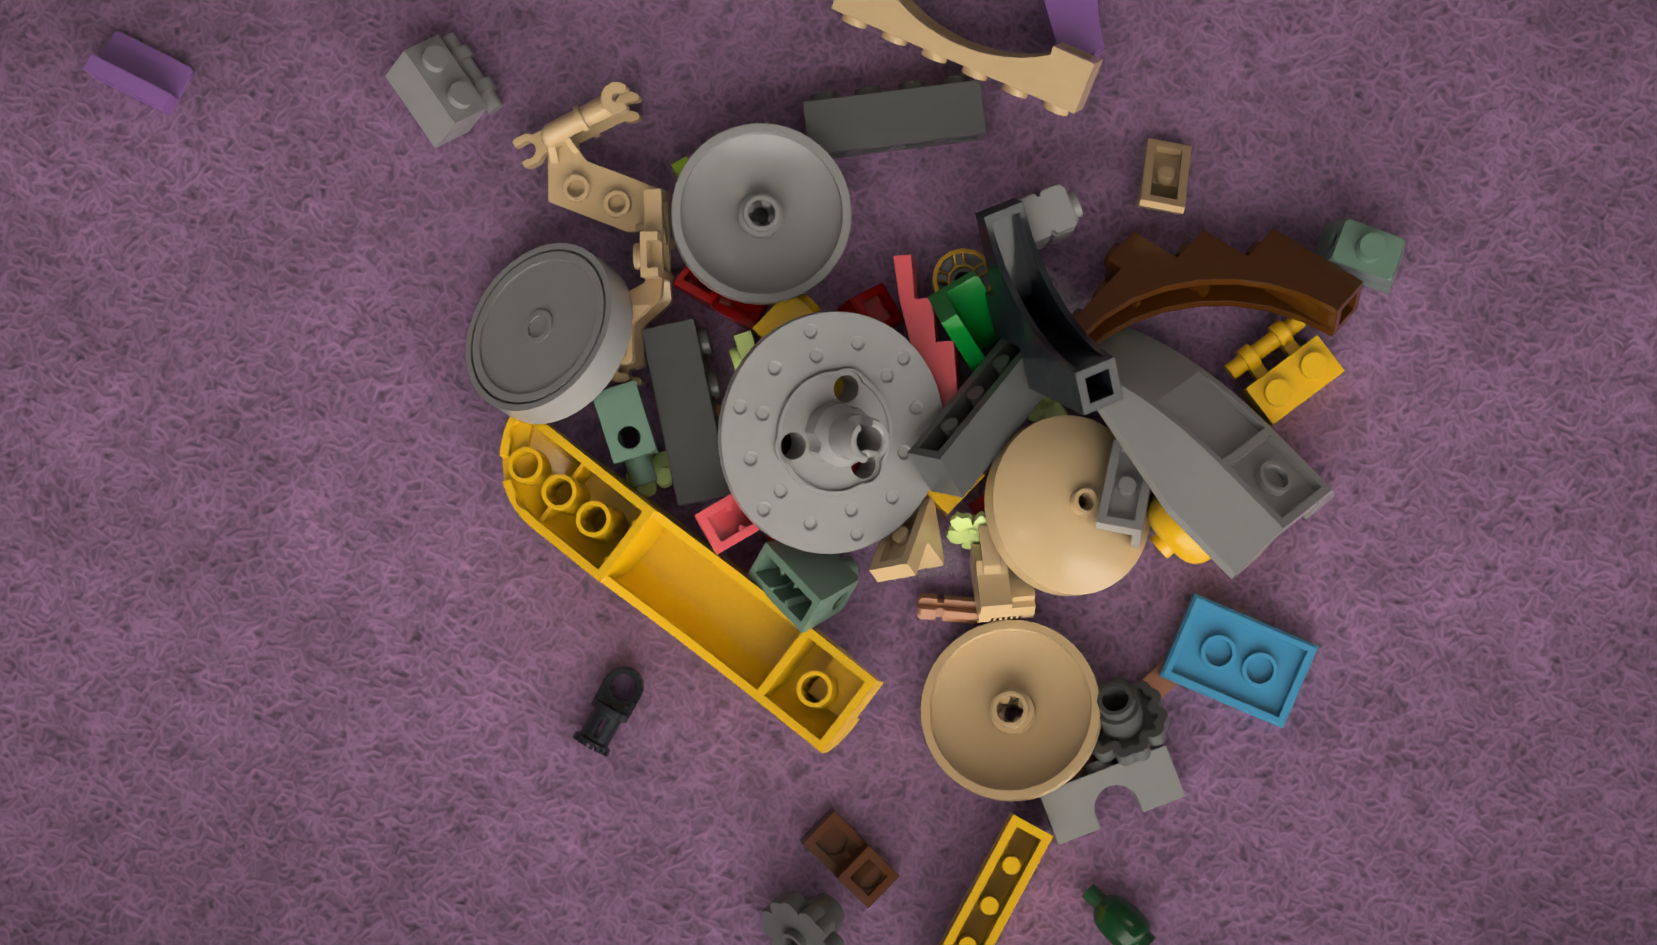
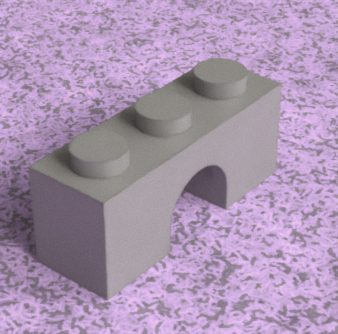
[1038,744,1185,845]

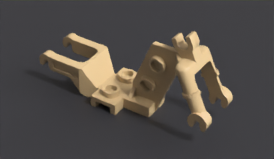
[512,82,676,387]

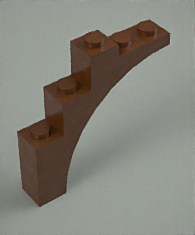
[1072,229,1363,345]

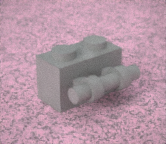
[385,32,504,148]

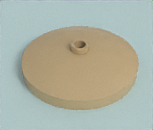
[984,415,1151,596]
[921,620,1101,802]

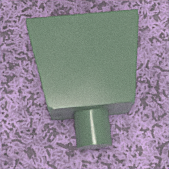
[1314,218,1406,294]
[593,380,660,488]
[747,540,859,633]

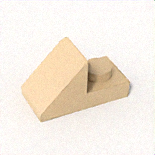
[1135,138,1192,215]
[869,497,944,582]

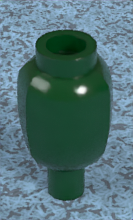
[1081,883,1156,945]

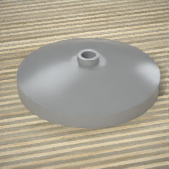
[671,123,852,305]

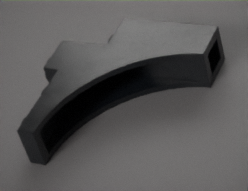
[975,198,1123,415]

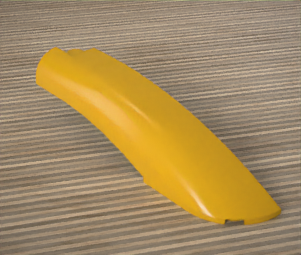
[500,416,884,753]

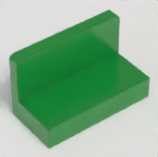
[928,271,1001,372]

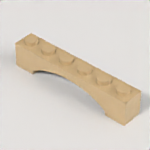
[831,0,1103,116]

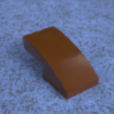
[800,808,900,908]

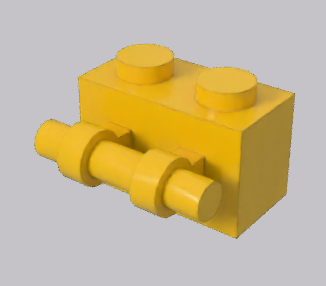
[1224,318,1345,426]

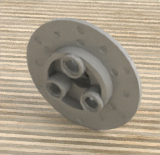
[718,311,943,554]

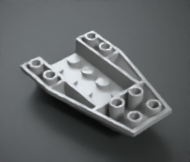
[1097,327,1334,579]

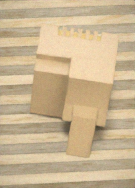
[969,524,1036,623]

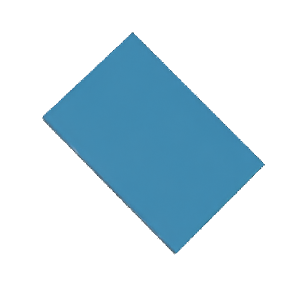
[1158,592,1319,728]

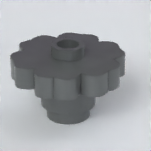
[1091,677,1170,766]
[761,892,845,945]

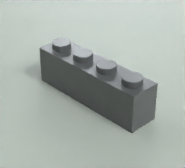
[802,75,987,159]
[641,318,731,507]
[907,338,1044,498]

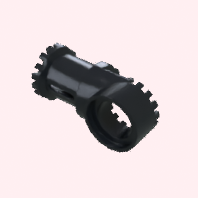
[572,667,644,756]

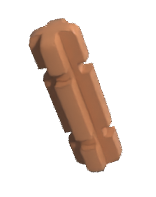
[917,593,1004,624]

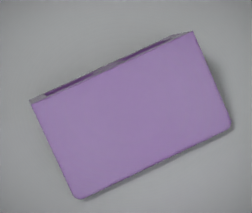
[83,31,194,116]

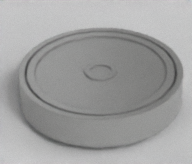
[465,243,633,424]

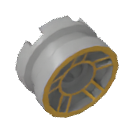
[931,248,992,294]

